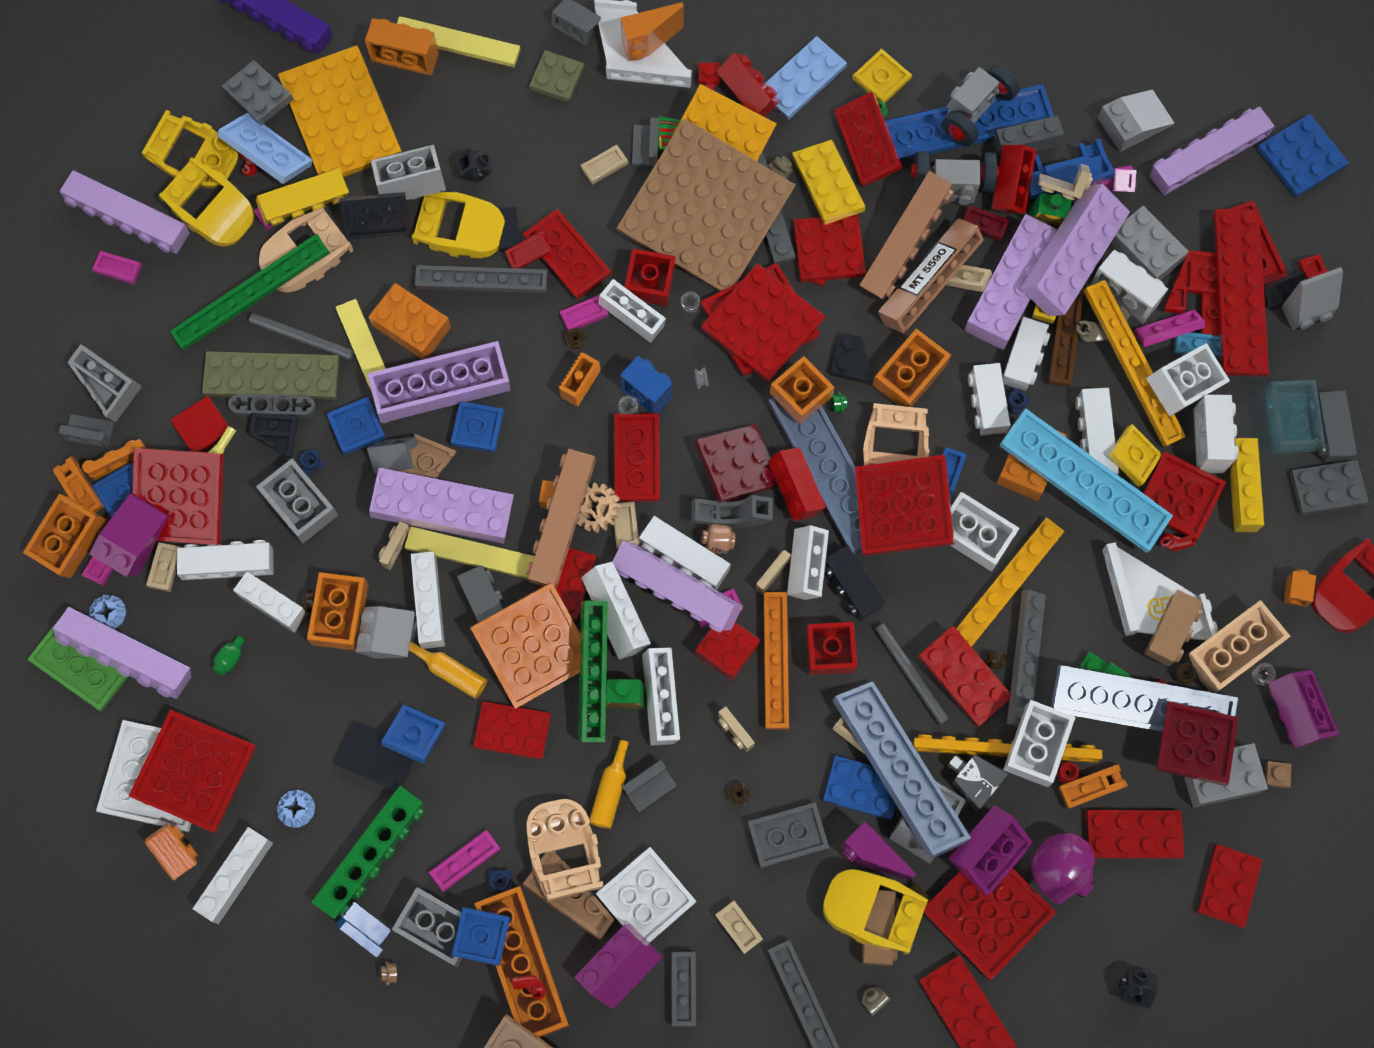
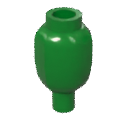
[212,636,245,676]

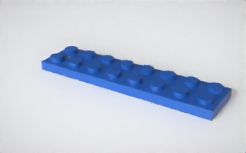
[885,84,1054,161]

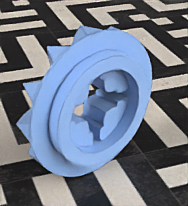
[88,594,126,629]
[277,789,315,828]

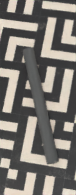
[249,313,354,361]
[875,623,949,725]

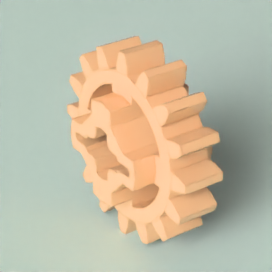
[577,483,621,533]

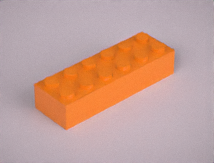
[475,886,570,1038]

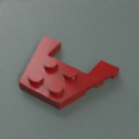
[1164,250,1218,314]

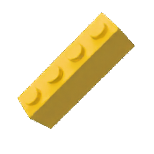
[256,168,349,226]
[1230,438,1264,532]

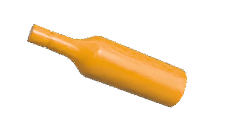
[409,642,488,699]
[589,740,629,829]

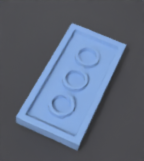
[766,36,847,121]
[217,113,312,184]

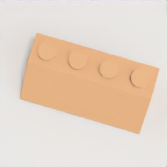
[1189,600,1291,693]

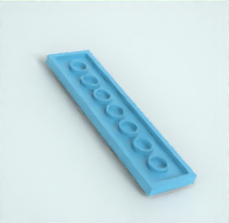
[999,409,1173,553]

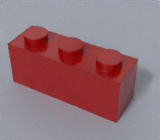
[717,53,780,117]
[992,144,1037,214]
[768,448,826,521]

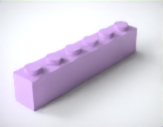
[1149,106,1275,195]
[59,170,190,254]
[612,541,743,632]
[53,607,191,699]

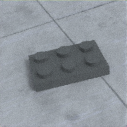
[221,60,294,125]
[1290,460,1369,515]
[748,802,829,868]

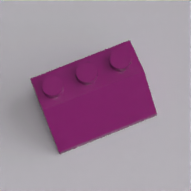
[1268,670,1339,748]
[948,805,1033,896]
[574,923,663,1009]

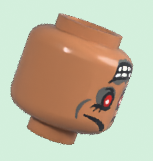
[701,523,736,554]

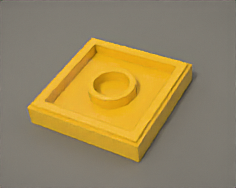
[852,48,912,103]
[1108,424,1162,487]

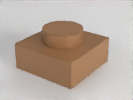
[1265,761,1291,788]

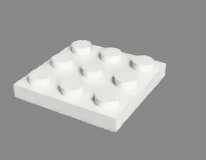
[596,847,696,943]

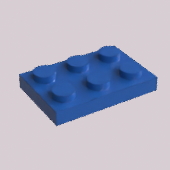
[823,755,896,821]

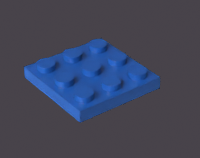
[1257,114,1349,198]

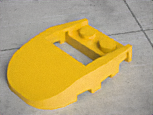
[142,110,238,189]
[159,157,254,247]
[412,192,505,258]
[823,869,928,955]

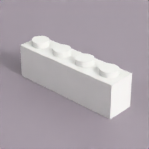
[1075,388,1119,475]
[639,516,730,590]
[177,540,274,580]
[411,551,445,649]
[581,562,651,659]
[642,648,680,745]
[193,827,273,924]

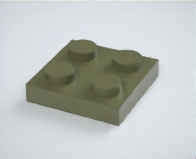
[529,50,584,103]

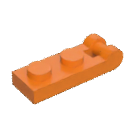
[82,439,146,480]
[53,456,104,513]
[1058,764,1128,809]

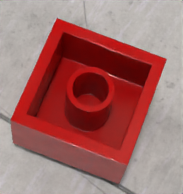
[624,248,676,306]
[695,622,760,682]
[806,622,857,675]

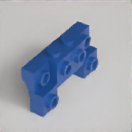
[1029,139,1115,200]

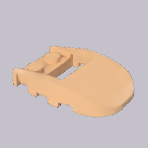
[259,208,353,292]
[863,403,929,466]
[527,799,603,902]

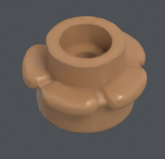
[380,961,397,986]

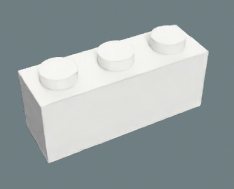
[599,279,666,343]
[1002,317,1050,391]
[968,363,1010,436]
[787,525,829,600]
[234,572,308,633]

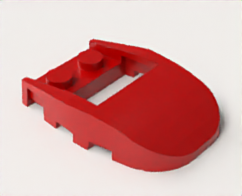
[1312,538,1374,633]

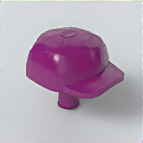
[1031,833,1095,905]

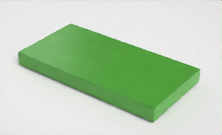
[27,623,129,712]

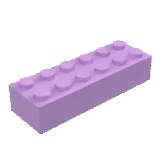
[1020,184,1130,316]
[964,214,1058,350]
[368,341,510,423]
[369,468,514,544]

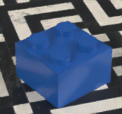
[620,356,672,414]

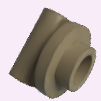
[768,156,793,179]
[862,987,890,1016]

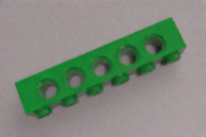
[578,601,608,742]
[312,786,425,921]

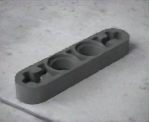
[228,394,317,418]

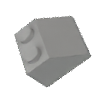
[356,606,415,659]

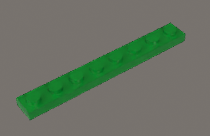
[170,234,331,350]

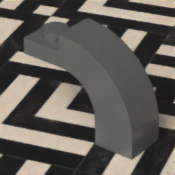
[691,495,773,529]

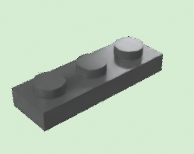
[672,952,696,1027]

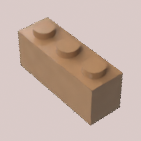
[1144,589,1203,666]
[862,890,899,966]

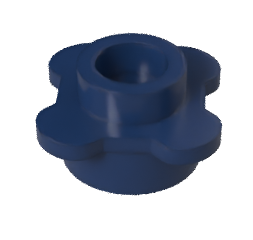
[1005,388,1030,414]
[298,449,324,474]
[488,869,512,893]

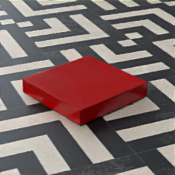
[170,396,228,452]

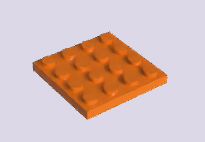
[470,582,580,709]

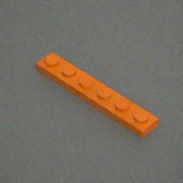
[764,592,789,730]

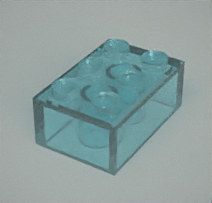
[1264,380,1325,454]

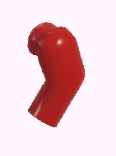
[238,152,258,177]
[1160,533,1196,551]
[512,975,546,1000]

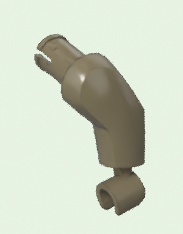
[1077,307,1130,342]

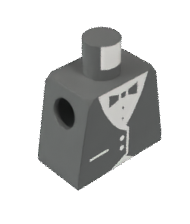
[947,755,1008,811]

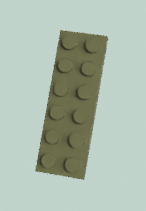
[202,352,340,400]

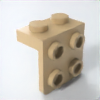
[1038,164,1093,200]

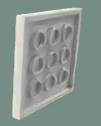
[96,720,192,832]

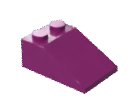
[89,494,169,577]
[841,822,916,882]

